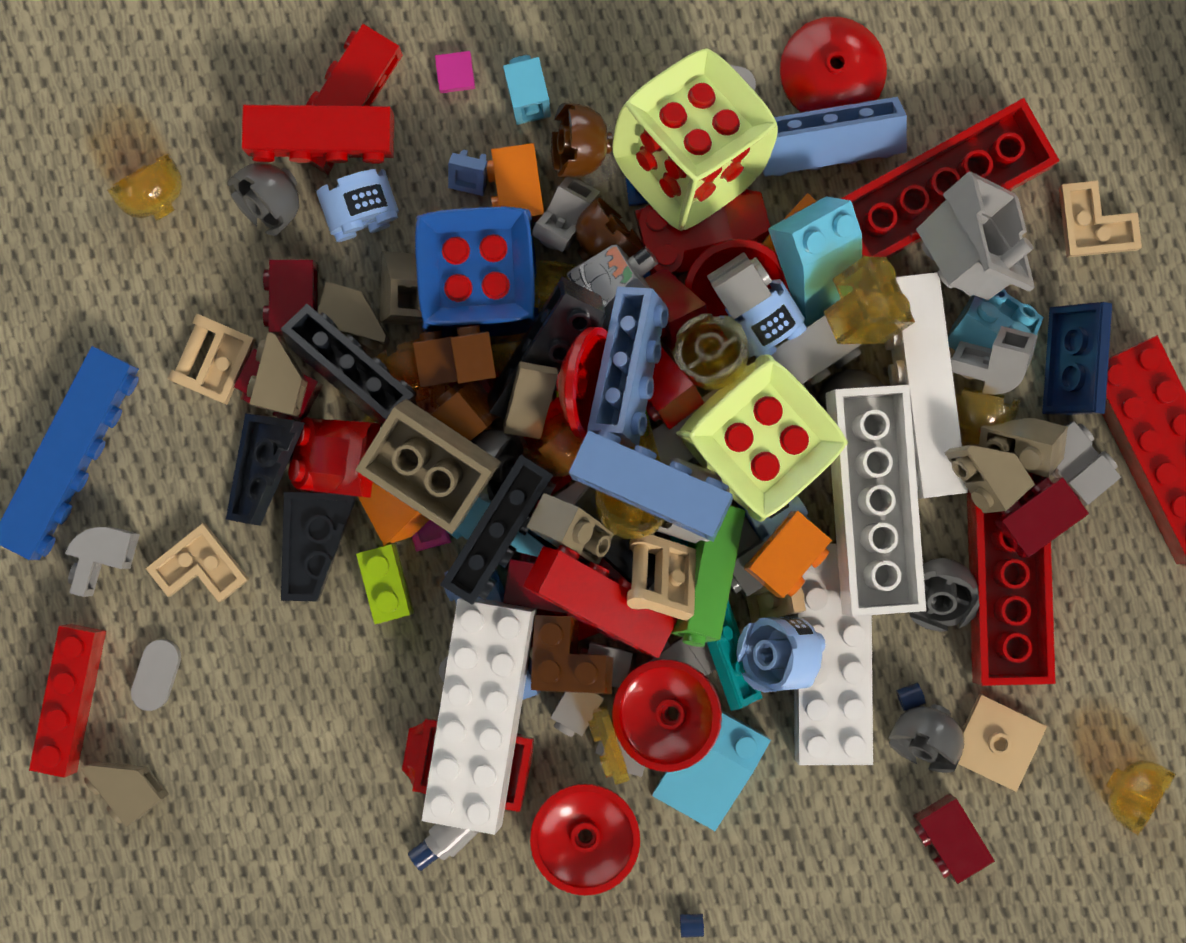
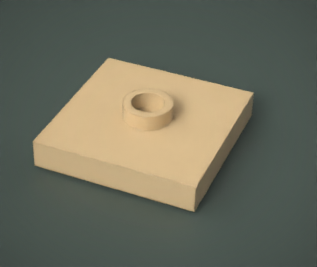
[958,694,1047,792]

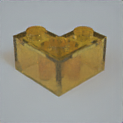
[824,256,915,344]

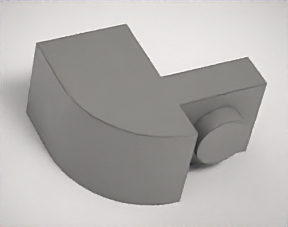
[531,177,600,252]
[951,326,1038,395]
[65,527,140,597]

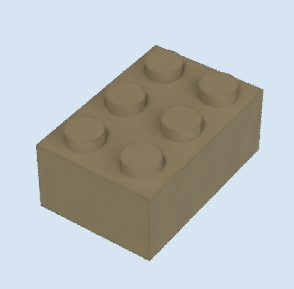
[355,399,501,534]

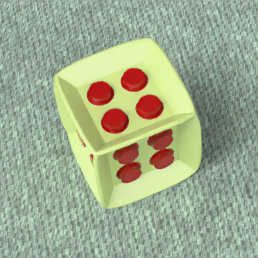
[612,48,778,231]
[676,354,848,522]

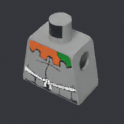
[567,245,658,329]

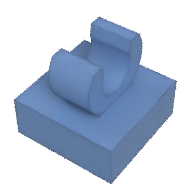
[448,150,487,196]

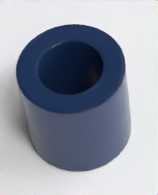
[896,682,926,711]
[408,840,439,871]
[680,913,704,938]

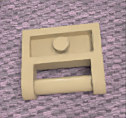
[168,313,256,405]
[627,532,696,621]

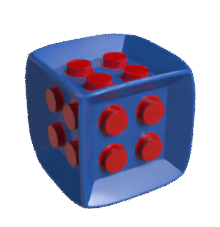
[415,206,538,337]

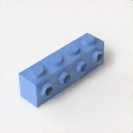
[763,97,907,176]
[587,286,669,447]
[569,429,733,542]

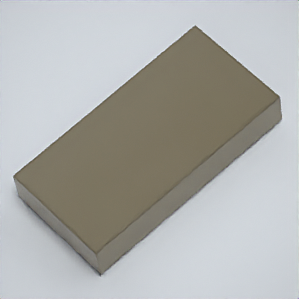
[503,362,558,439]

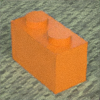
[486,143,544,222]
[744,511,832,598]

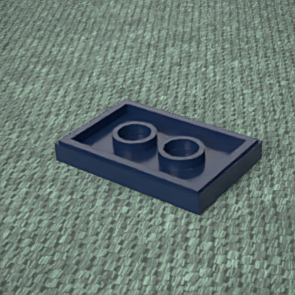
[1042,302,1112,415]

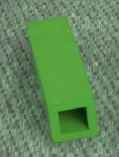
[671,505,746,647]

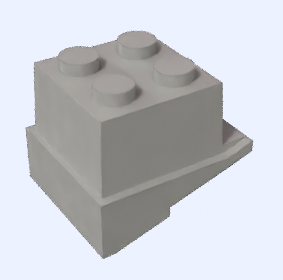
[916,171,1035,301]

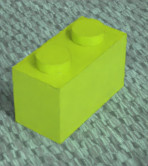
[356,544,414,625]

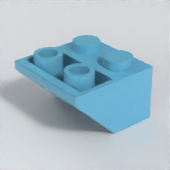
[947,289,1044,351]

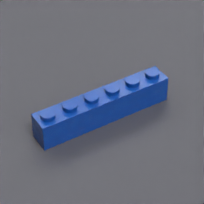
[0,346,139,560]

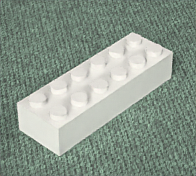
[879,272,968,499]
[826,385,926,617]
[793,544,873,765]
[422,598,537,835]

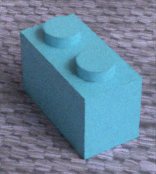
[503,55,551,125]

